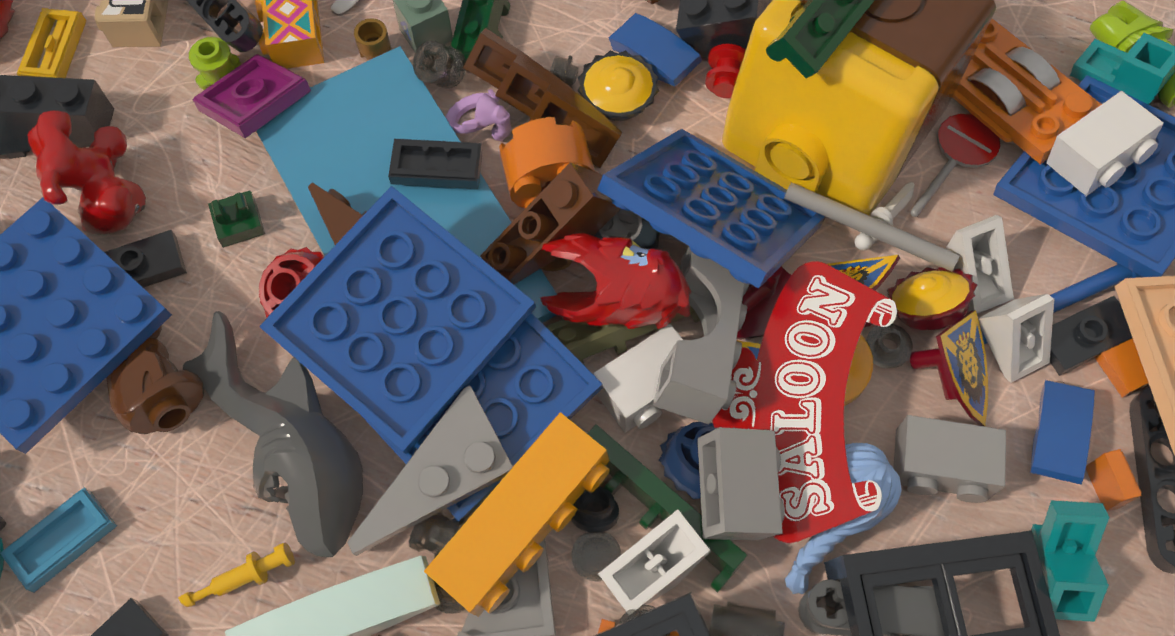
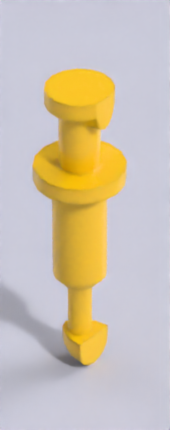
[178,542,295,607]

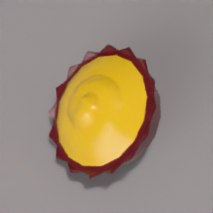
[887,267,977,330]

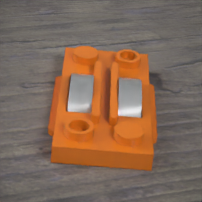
[952,19,1102,164]

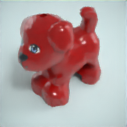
[27,110,146,235]

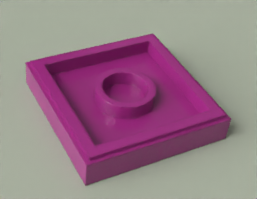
[192,54,311,138]

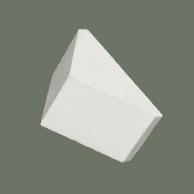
[945,215,1014,314]
[978,294,1054,383]
[598,510,711,616]

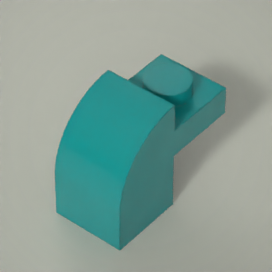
[1070,33,1175,104]
[1031,500,1110,622]

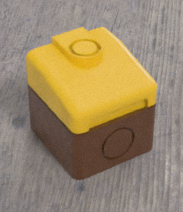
[722,0,996,216]

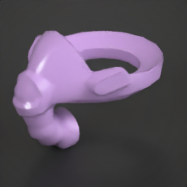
[445,89,511,141]

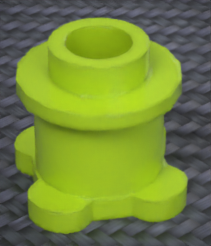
[189,37,241,90]

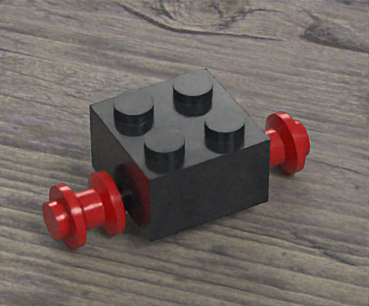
[676,0,772,98]

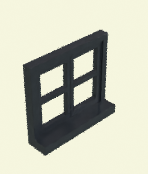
[824,531,1060,636]

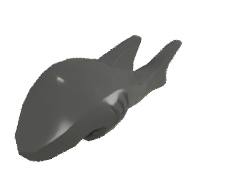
[183,311,363,557]

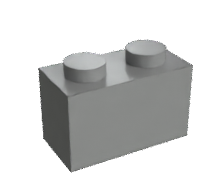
[894,415,1006,503]
[698,427,785,540]

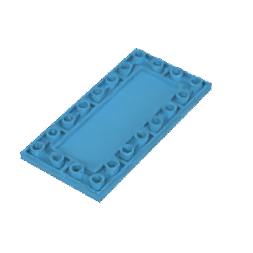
[256,46,557,323]

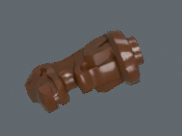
[106,325,204,434]

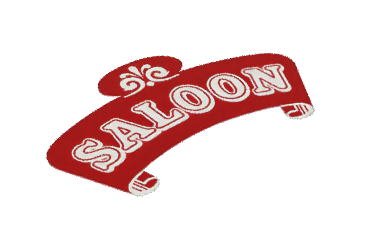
[712,261,897,543]

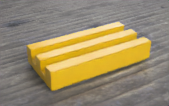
[16,8,86,78]

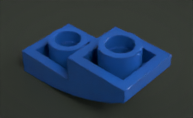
[608,13,702,87]
[1030,380,1095,485]

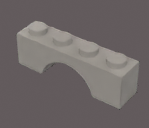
[653,247,749,425]

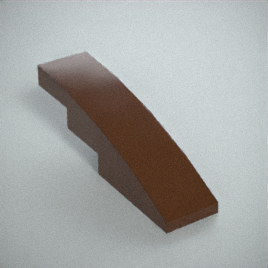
[463,28,622,168]

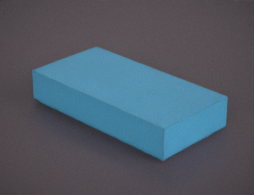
[0,487,117,593]

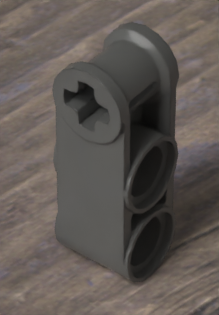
[798,579,945,636]

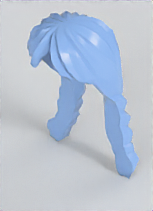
[785,443,902,594]

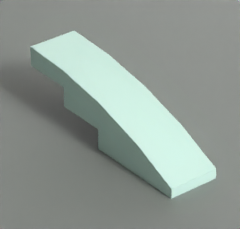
[225,555,440,636]

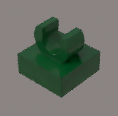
[208,190,265,248]

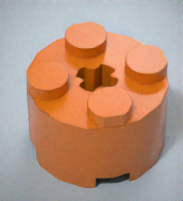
[499,117,595,208]

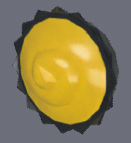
[578,50,659,121]

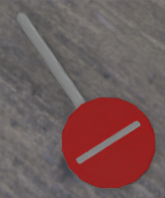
[911,113,1001,217]

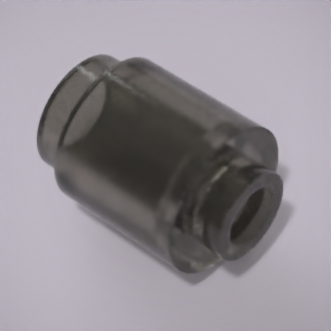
[710,601,785,636]

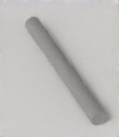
[784,182,960,272]

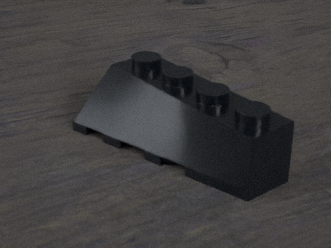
[0,75,114,159]

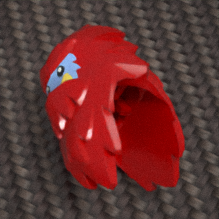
[540,233,692,329]

